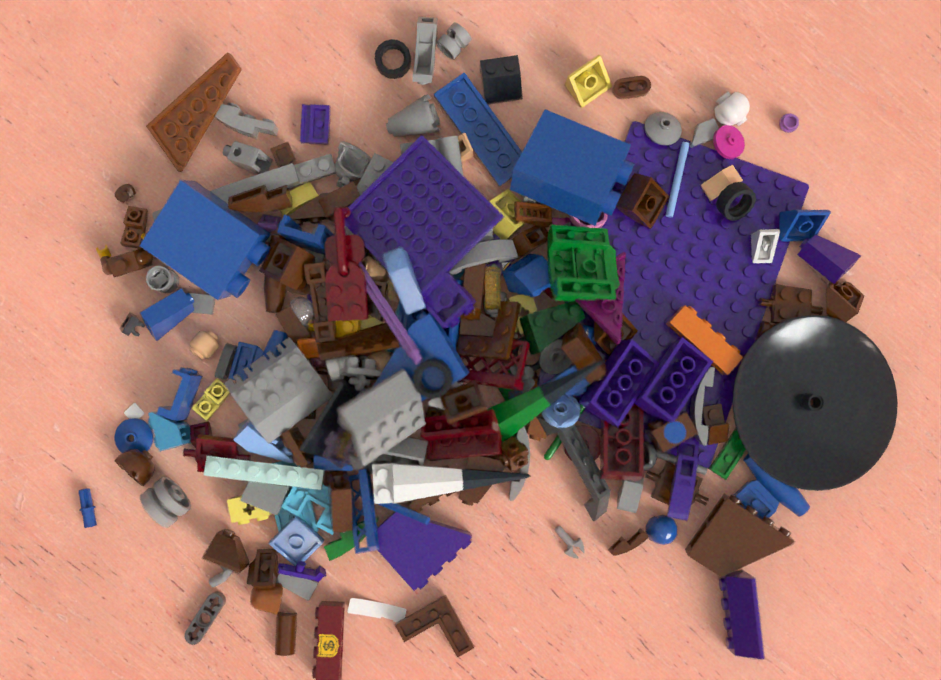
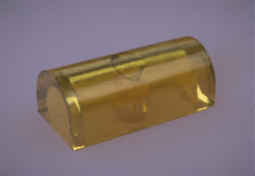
[485,267,501,310]

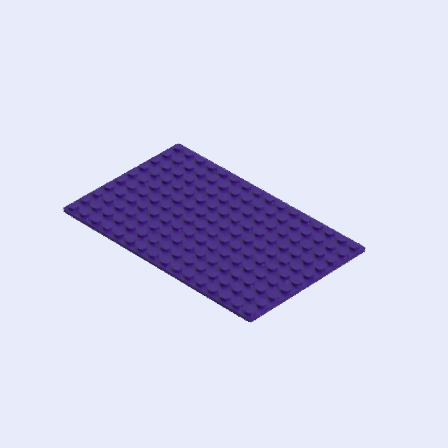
[534,121,809,468]

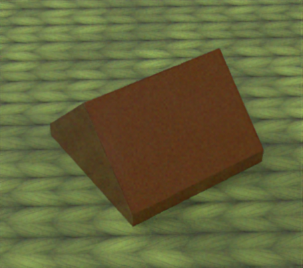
[440,380,487,423]

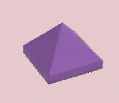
[258,214,282,233]

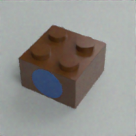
[644,412,698,453]

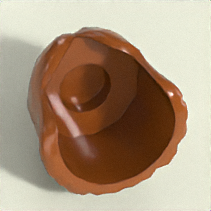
[250,583,283,615]

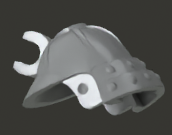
[335,141,372,188]

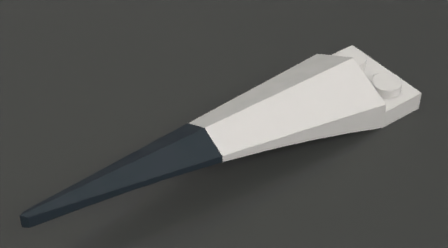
[372,462,530,504]

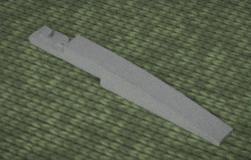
[152,154,336,221]

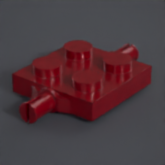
[183,435,251,472]

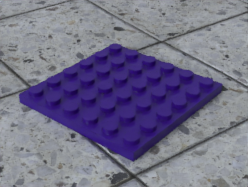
[344,135,504,296]

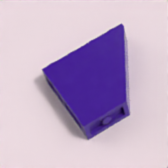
[377,512,472,591]

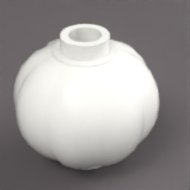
[714,91,750,126]

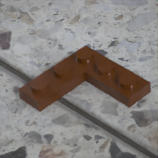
[456,301,521,360]
[395,595,474,658]

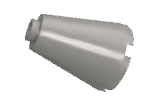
[386,94,441,137]

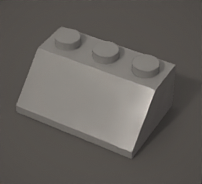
[364,437,428,474]

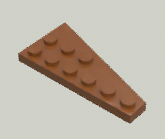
[146,52,242,172]

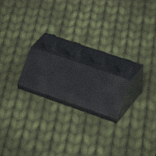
[300,377,366,457]

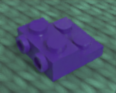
[422,271,476,328]

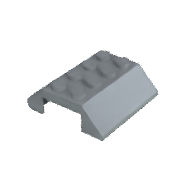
[224,337,333,444]
[338,369,425,470]

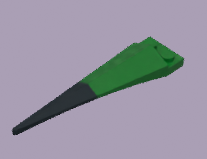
[484,360,603,442]

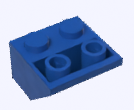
[502,254,550,297]

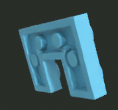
[281,484,334,535]

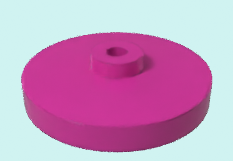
[713,125,745,159]

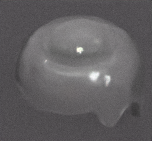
[290,296,315,327]

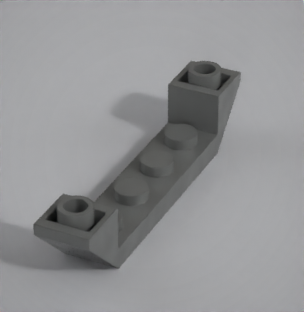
[538,416,611,521]

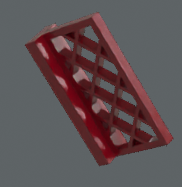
[457,335,530,391]

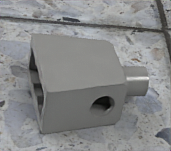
[223,141,273,174]

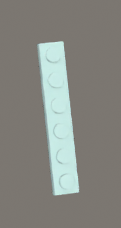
[204,456,325,490]

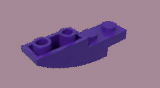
[667,440,699,521]

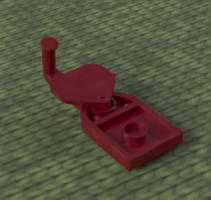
[325,207,369,321]

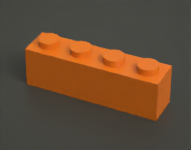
[666,305,743,375]

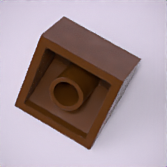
[616,173,670,229]
[259,237,314,291]

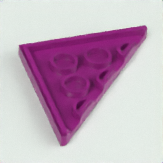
[575,252,626,345]

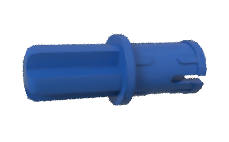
[79,488,97,528]

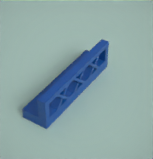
[348,469,380,554]

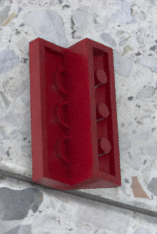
[421,410,502,461]

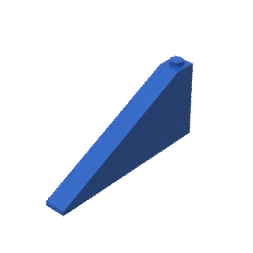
[333,311,469,452]

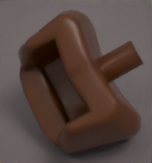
[115,184,136,203]

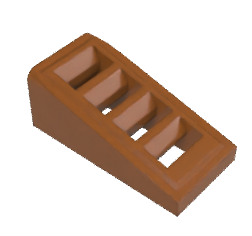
[514,201,552,227]

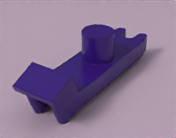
[278,561,326,582]

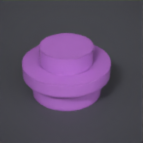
[779,113,799,133]

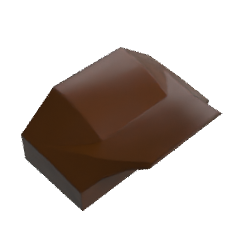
[247,549,278,589]

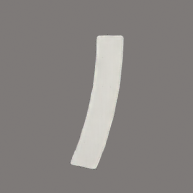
[347,598,407,622]

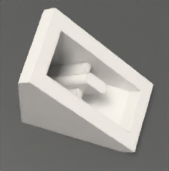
[751,229,780,263]

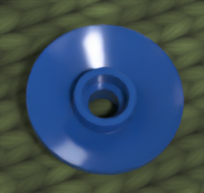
[114,418,153,453]

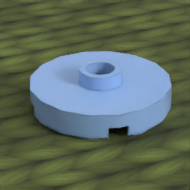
[541,394,580,428]

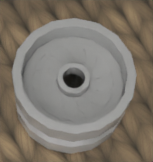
[140,476,191,528]

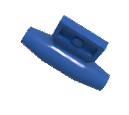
[228,330,288,381]
[734,453,810,518]

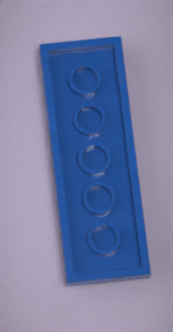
[434,72,522,187]

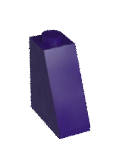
[797,235,861,284]

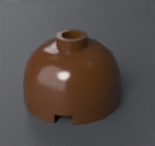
[114,449,155,486]

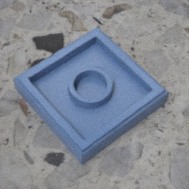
[269,515,325,566]

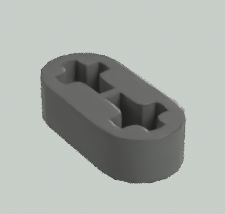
[215,343,237,380]

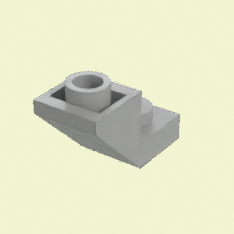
[617,477,644,513]

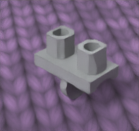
[339,357,381,390]

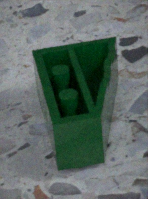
[519,301,585,355]

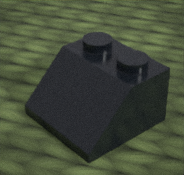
[480,55,522,104]

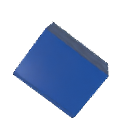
[779,210,831,242]

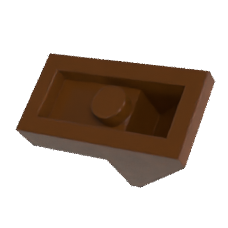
[702,404,729,445]

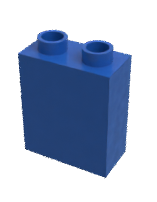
[510,109,635,226]
[140,180,271,300]

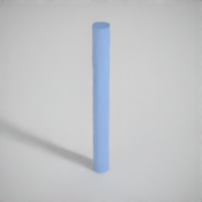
[665,142,689,218]

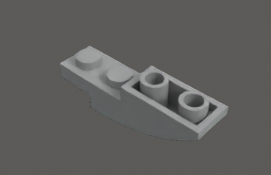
[215,103,279,139]

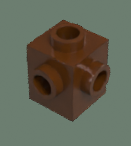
[499,437,529,472]

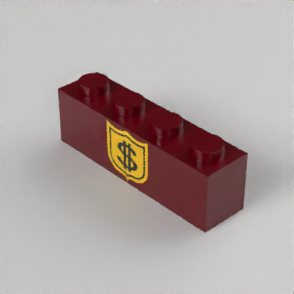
[312,601,345,680]

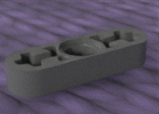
[184,591,226,645]

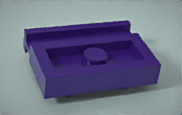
[300,104,331,145]

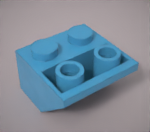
[148,412,191,451]

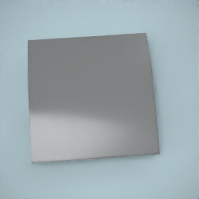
[240,481,291,515]

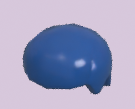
[646,515,677,545]

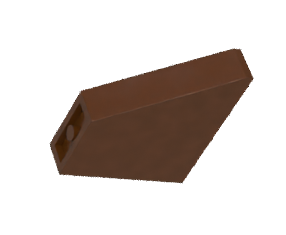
[685,493,795,577]

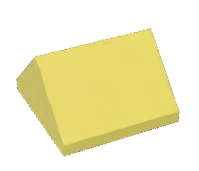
[565,55,612,108]

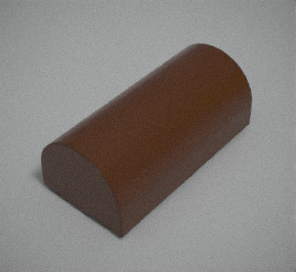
[275,612,297,656]

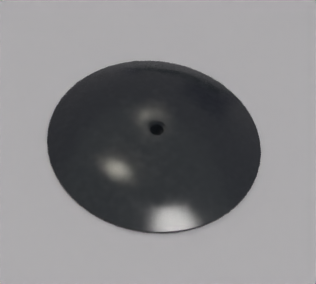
[733,315,898,491]

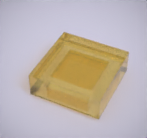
[387,280,398,301]

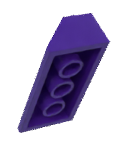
[634,337,713,423]
[579,339,659,427]
[719,570,765,660]

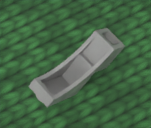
[413,17,438,85]

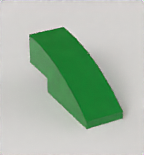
[324,515,379,561]

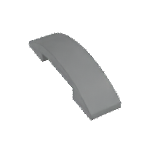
[449,239,518,275]
[690,367,715,445]
[509,427,530,501]

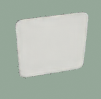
[124,403,144,419]

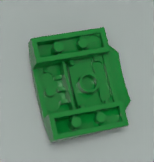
[547,225,620,301]

